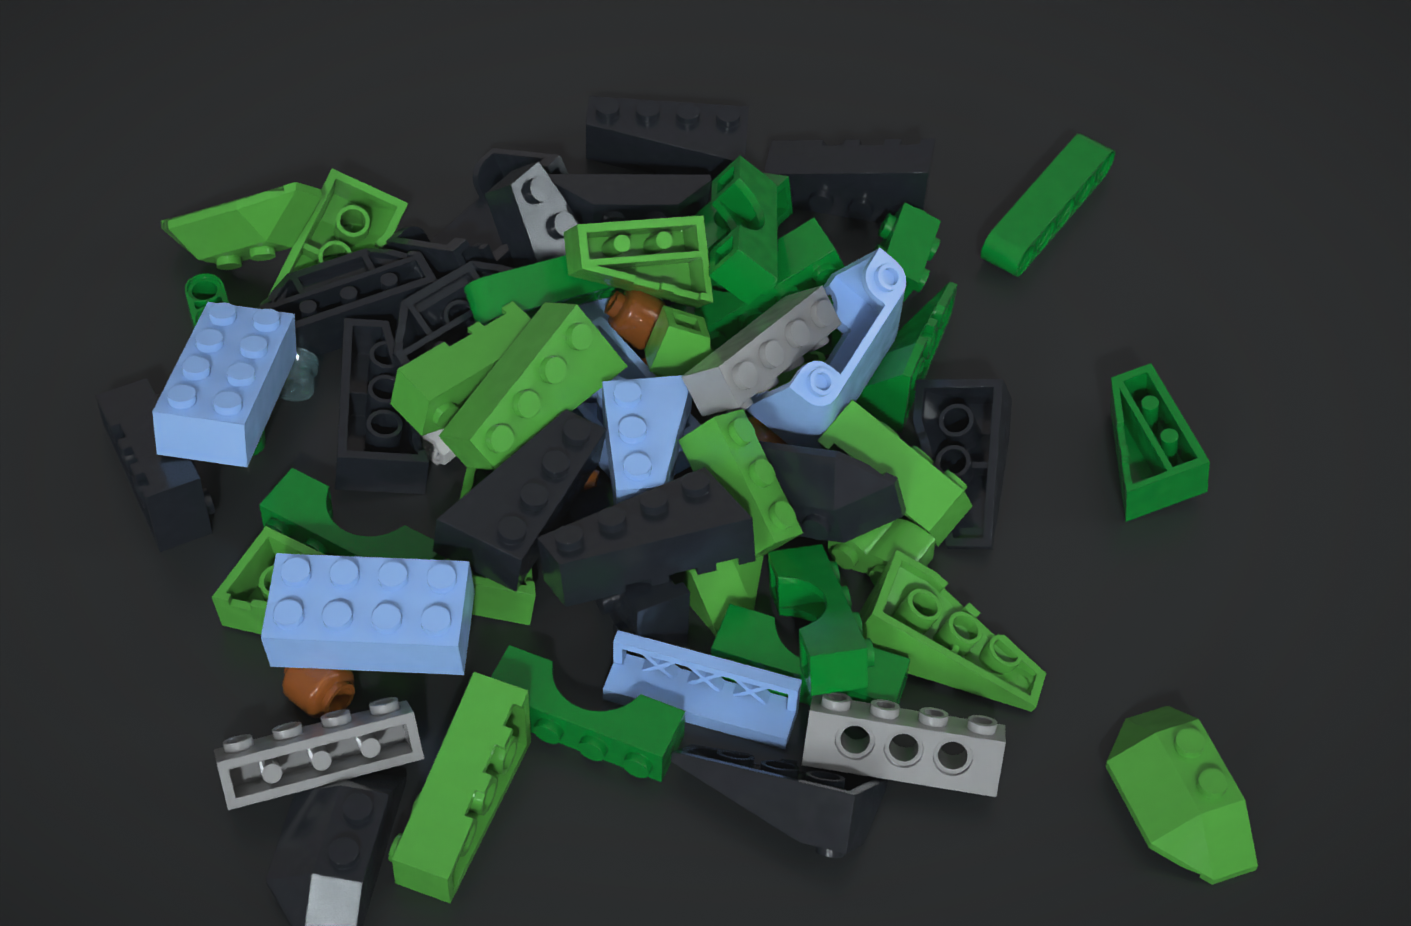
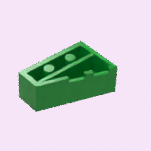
[1110,363,1210,522]

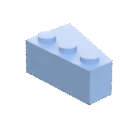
[602,375,692,505]

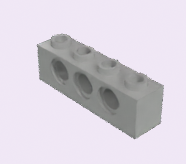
[802,692,1006,797]

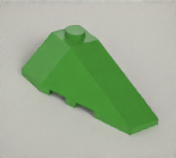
[267,168,408,299]
[859,550,1046,712]

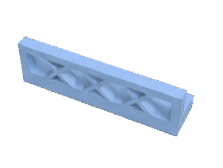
[603,630,802,750]

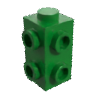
[872,202,941,302]

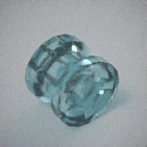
[279,347,320,402]

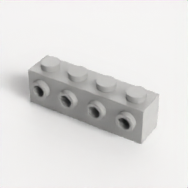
[682,285,841,416]
[214,697,424,810]

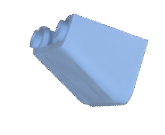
[745,248,906,449]

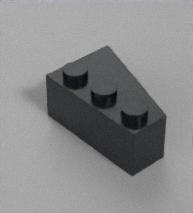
[485,161,581,268]

